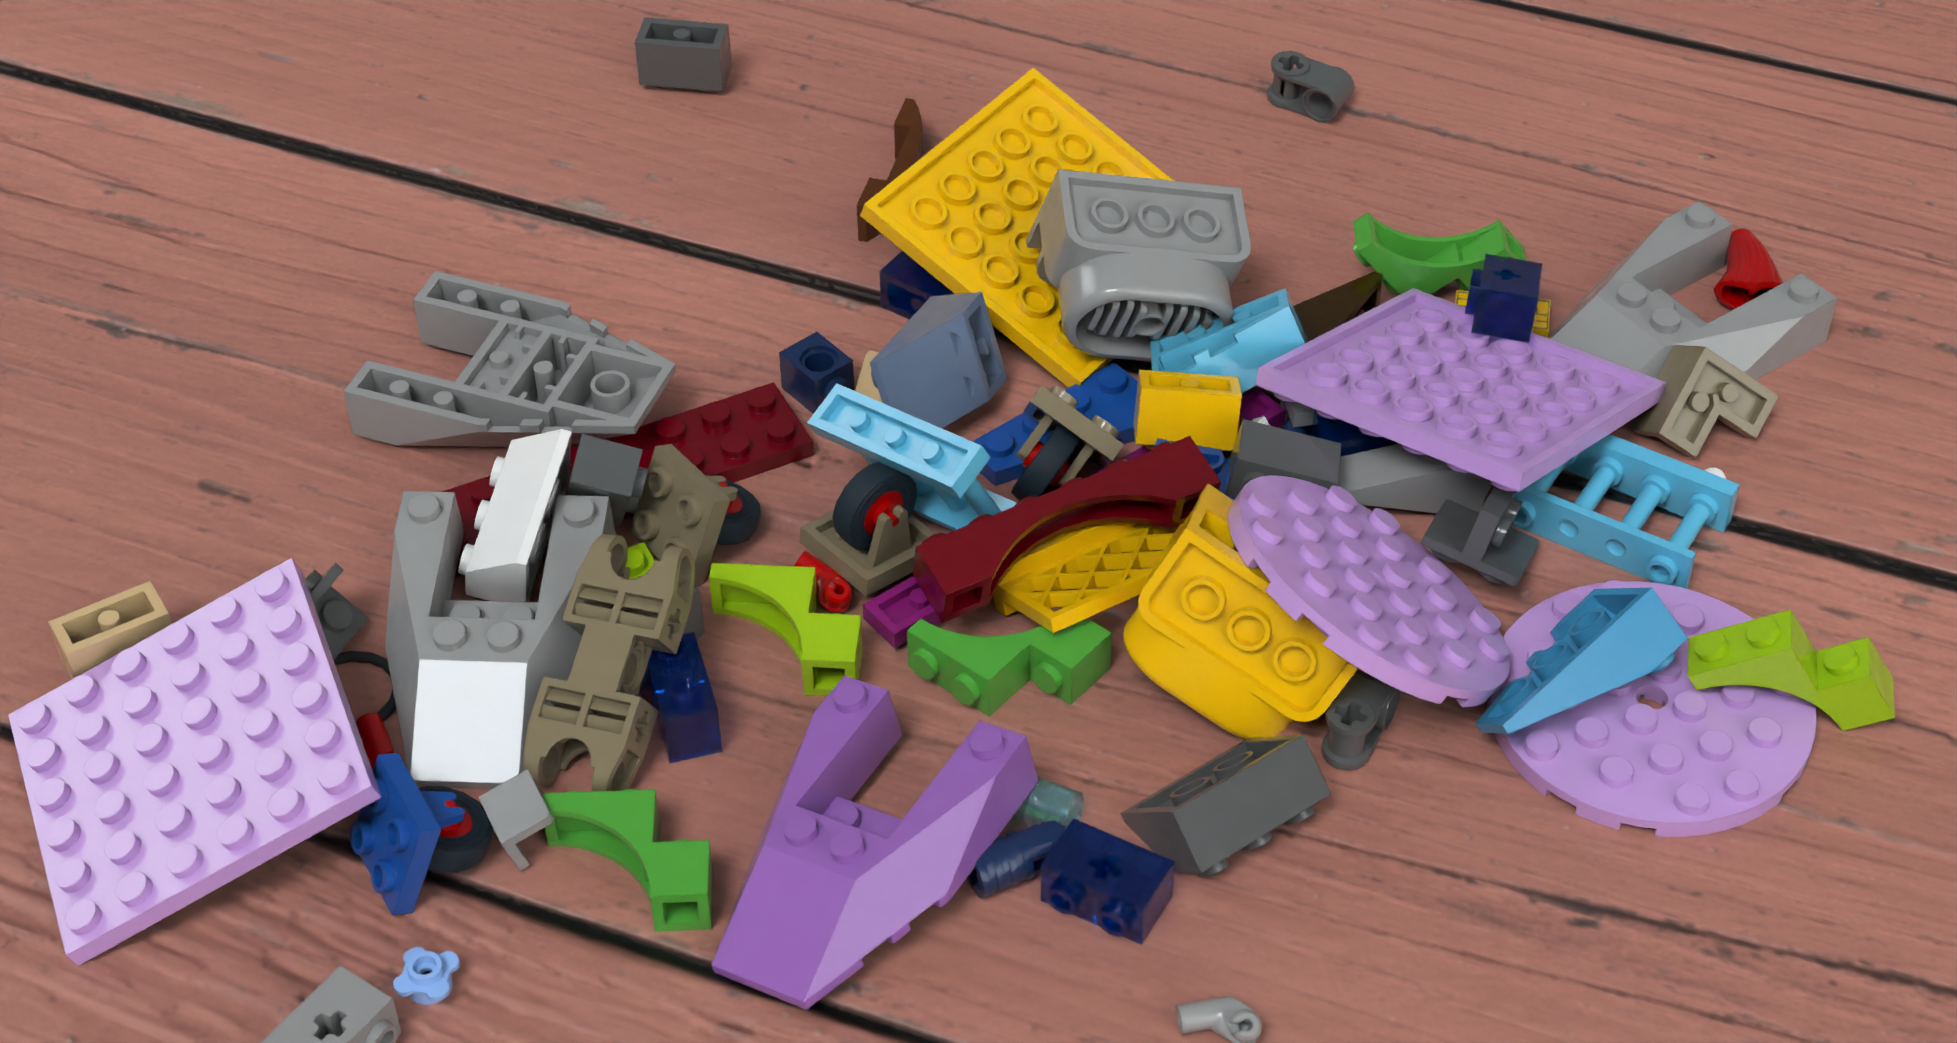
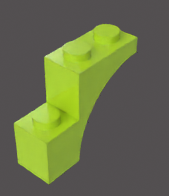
[709,563,863,696]
[1688,609,1895,731]

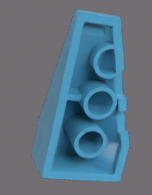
[1476,587,1688,734]

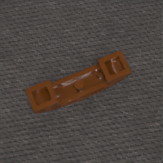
[857,98,923,242]

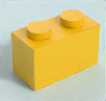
[1133,370,1242,451]

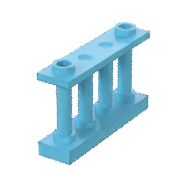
[807,383,1016,531]
[1513,434,1740,589]

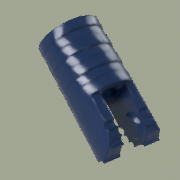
[966,820,1066,899]

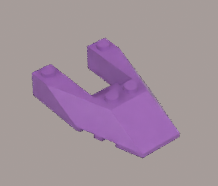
[712,676,1039,1010]

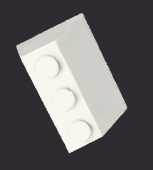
[458,429,572,602]

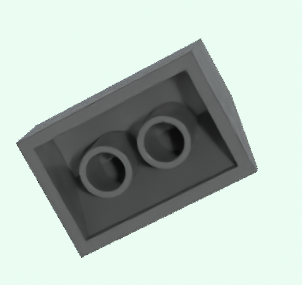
[1120,734,1331,878]

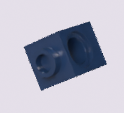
[779,332,855,414]

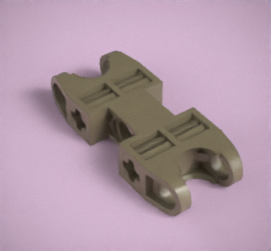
[523,533,695,791]

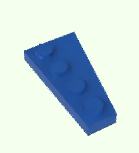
[972,362,1138,486]

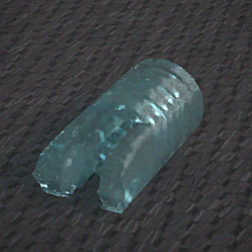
[1011,776,1084,838]

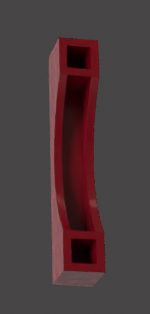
[913,436,1221,623]

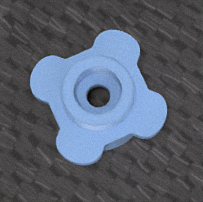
[393,947,460,1005]

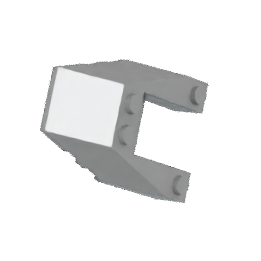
[1547,201,1837,380]
[344,271,676,447]
[385,491,616,789]

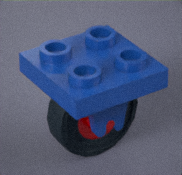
[350,753,493,915]

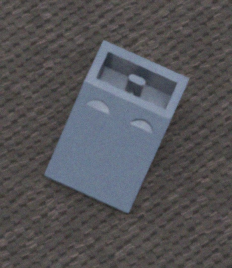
[870,292,1008,428]

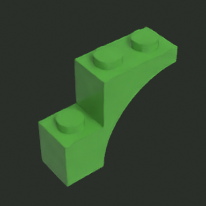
[1353,212,1531,295]
[907,618,1112,716]
[543,789,714,932]

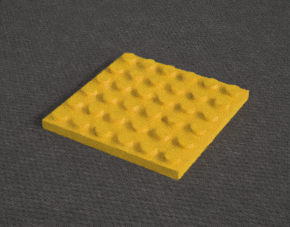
[860,68,1174,388]

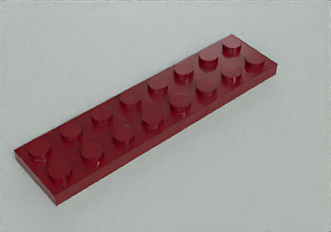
[442,382,814,577]

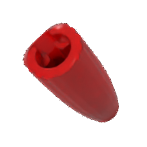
[1714,229,1783,310]

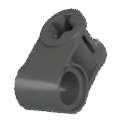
[1267,51,1354,123]
[1321,671,1400,770]

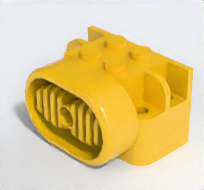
[1123,483,1358,739]

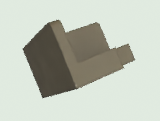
[1630,345,1779,457]

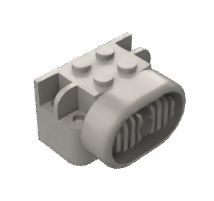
[1026,169,1251,361]

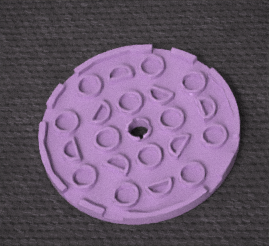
[1228,475,1510,707]
[1487,580,1817,837]

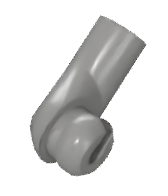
[1175,996,1262,1043]

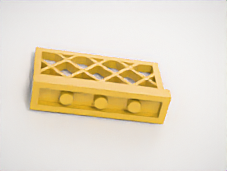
[993,523,1217,633]

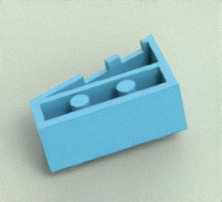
[1150,288,1307,393]

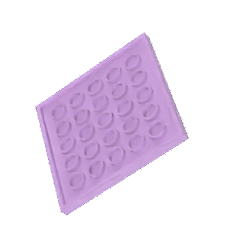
[1256,288,1666,492]
[8,558,381,966]

